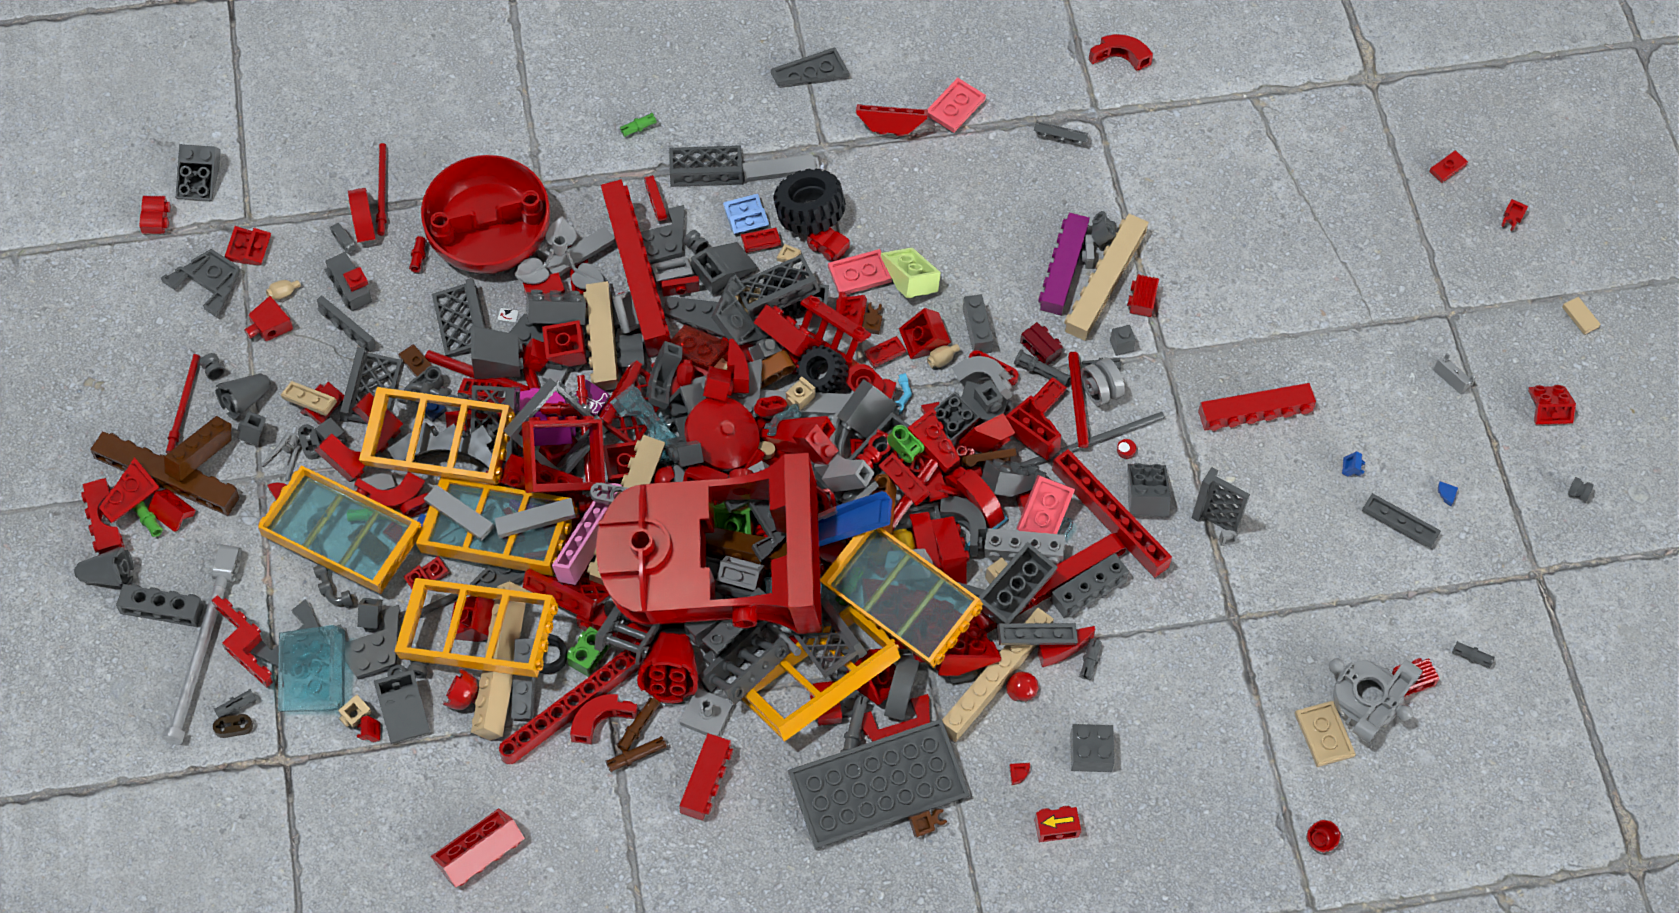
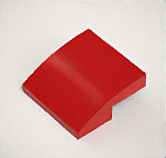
[224,226,271,265]

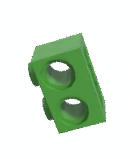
[567,626,611,677]

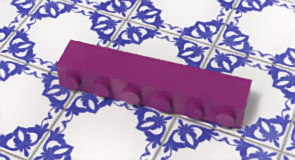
[1038,212,1090,316]

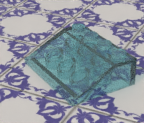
[278,625,345,712]

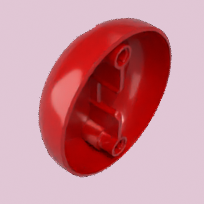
[421,155,550,274]

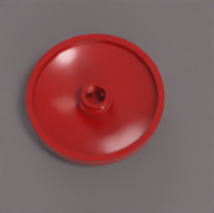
[685,397,760,471]

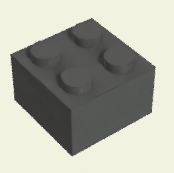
[1070,724,1115,772]

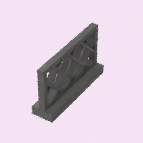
[669,145,743,187]
[739,254,820,321]
[432,278,487,357]
[340,347,402,423]
[470,385,520,464]
[1191,467,1250,533]
[790,596,868,679]

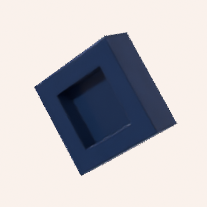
[425,403,446,422]

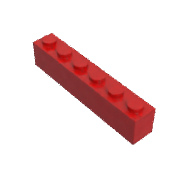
[1198,383,1316,431]

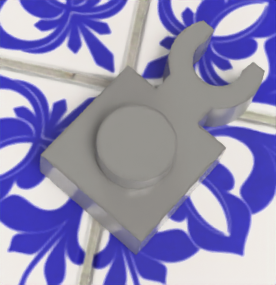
[1081,235,1094,269]

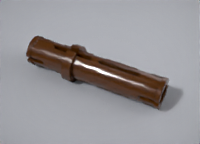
[616,697,660,751]
[605,736,667,772]

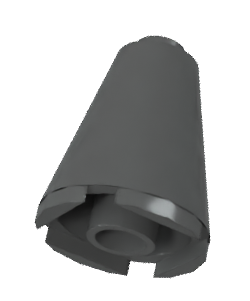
[215,373,271,419]
[74,547,134,587]

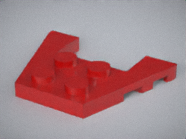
[861,694,930,742]

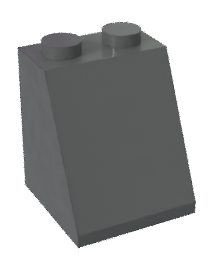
[471,326,524,379]

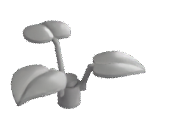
[515,216,604,289]

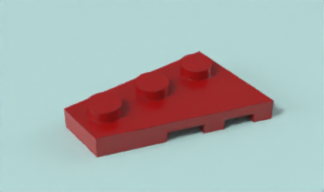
[99,457,159,524]

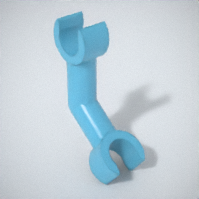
[894,373,912,415]

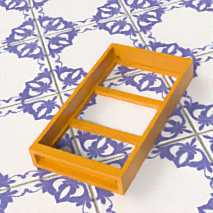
[359,387,515,485]
[394,578,558,678]
[741,606,901,742]

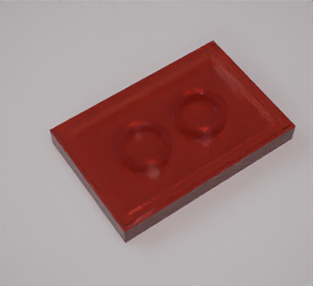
[669,325,729,371]

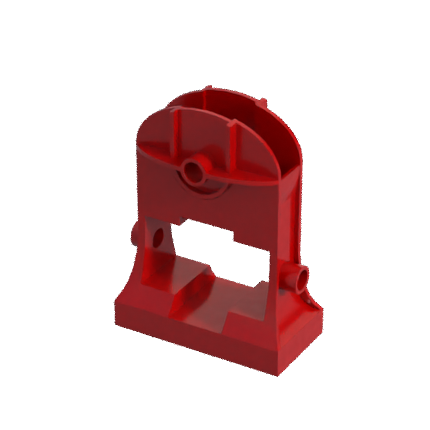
[596,453,822,634]

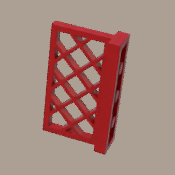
[599,360,659,443]
[523,568,611,620]

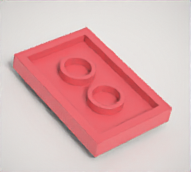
[927,77,986,133]
[828,249,892,295]
[1016,475,1075,534]

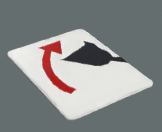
[498,308,519,322]

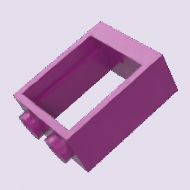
[532,411,576,446]

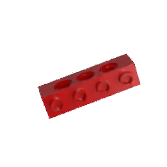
[502,454,583,505]

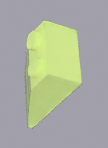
[881,248,941,298]

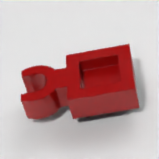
[1501,199,1528,231]

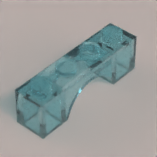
[610,384,677,460]

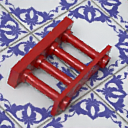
[798,295,871,372]

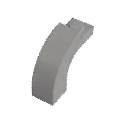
[952,356,1013,400]

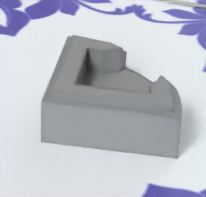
[1218,530,1239,546]

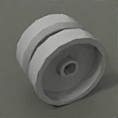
[1081,358,1125,406]

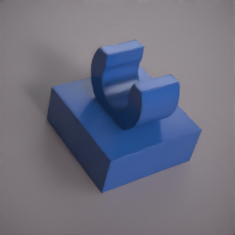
[1342,451,1365,477]

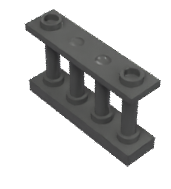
[702,587,769,665]
[594,605,665,665]
[698,625,791,705]

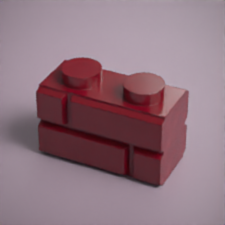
[1020,322,1063,365]

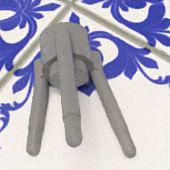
[261,432,300,481]

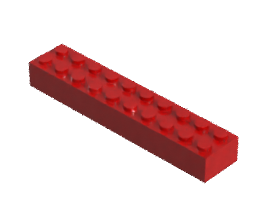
[601,179,672,358]

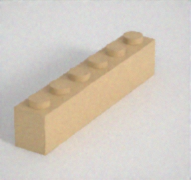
[583,281,619,390]

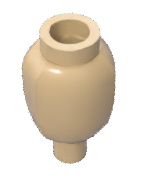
[266,280,301,300]
[927,344,960,368]

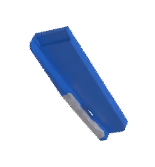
[818,491,892,547]

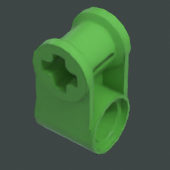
[887,425,924,463]

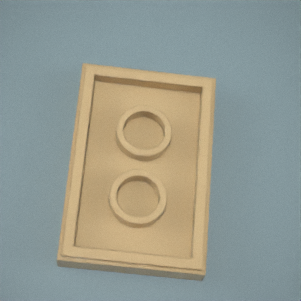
[1294,701,1356,767]

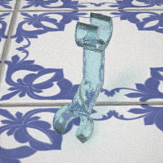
[764,404,801,436]

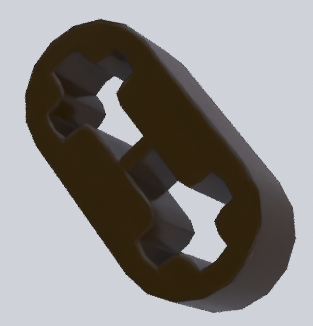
[213,714,253,738]

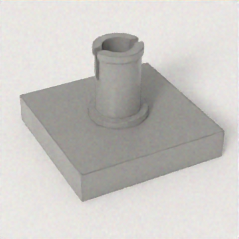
[680,688,734,736]

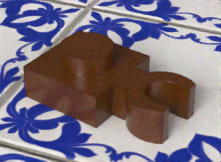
[862,302,883,335]
[908,809,947,837]

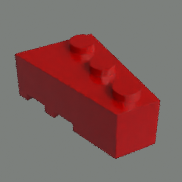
[754,304,821,358]
[1006,395,1061,461]
[931,516,970,584]

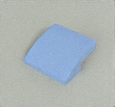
[723,194,769,235]

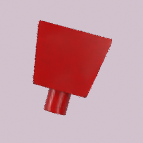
[244,296,293,341]

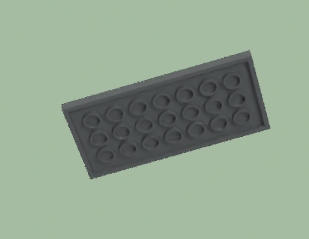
[787,719,970,849]

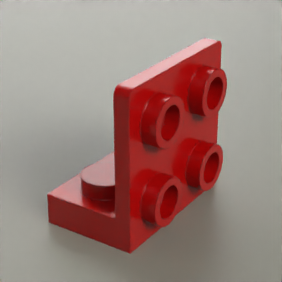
[1528,385,1576,424]

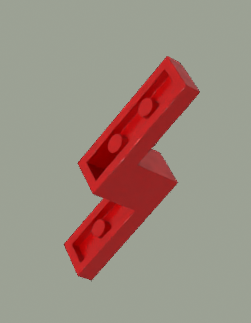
[211,595,273,688]

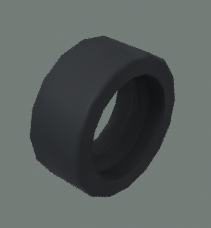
[539,634,567,674]

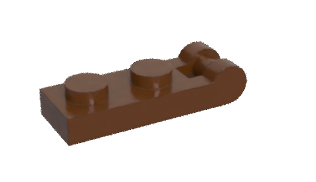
[960,448,1017,467]

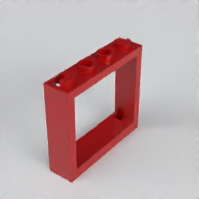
[522,416,606,493]

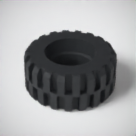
[773,168,846,235]

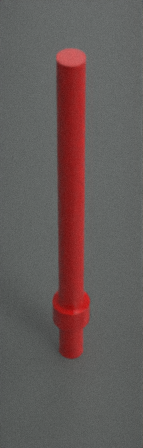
[376,143,387,236]
[166,354,200,454]
[576,375,592,482]

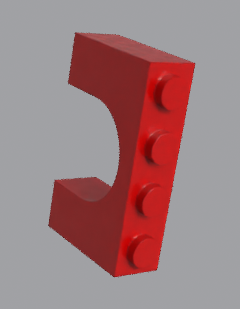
[315,392,403,481]

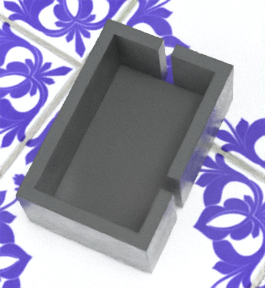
[526,290,586,325]
[669,382,706,436]

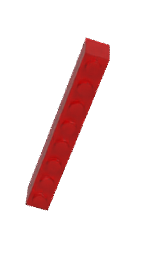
[1052,449,1172,578]

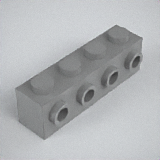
[984,528,1066,565]

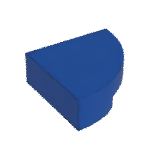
[1438,481,1458,506]

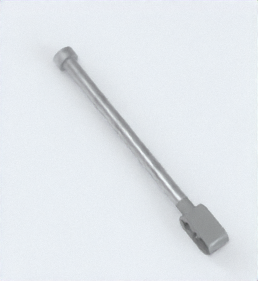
[162,544,242,745]

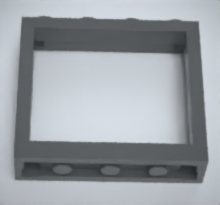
[503,378,608,474]

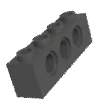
[116,584,204,627]

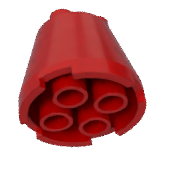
[637,632,699,703]

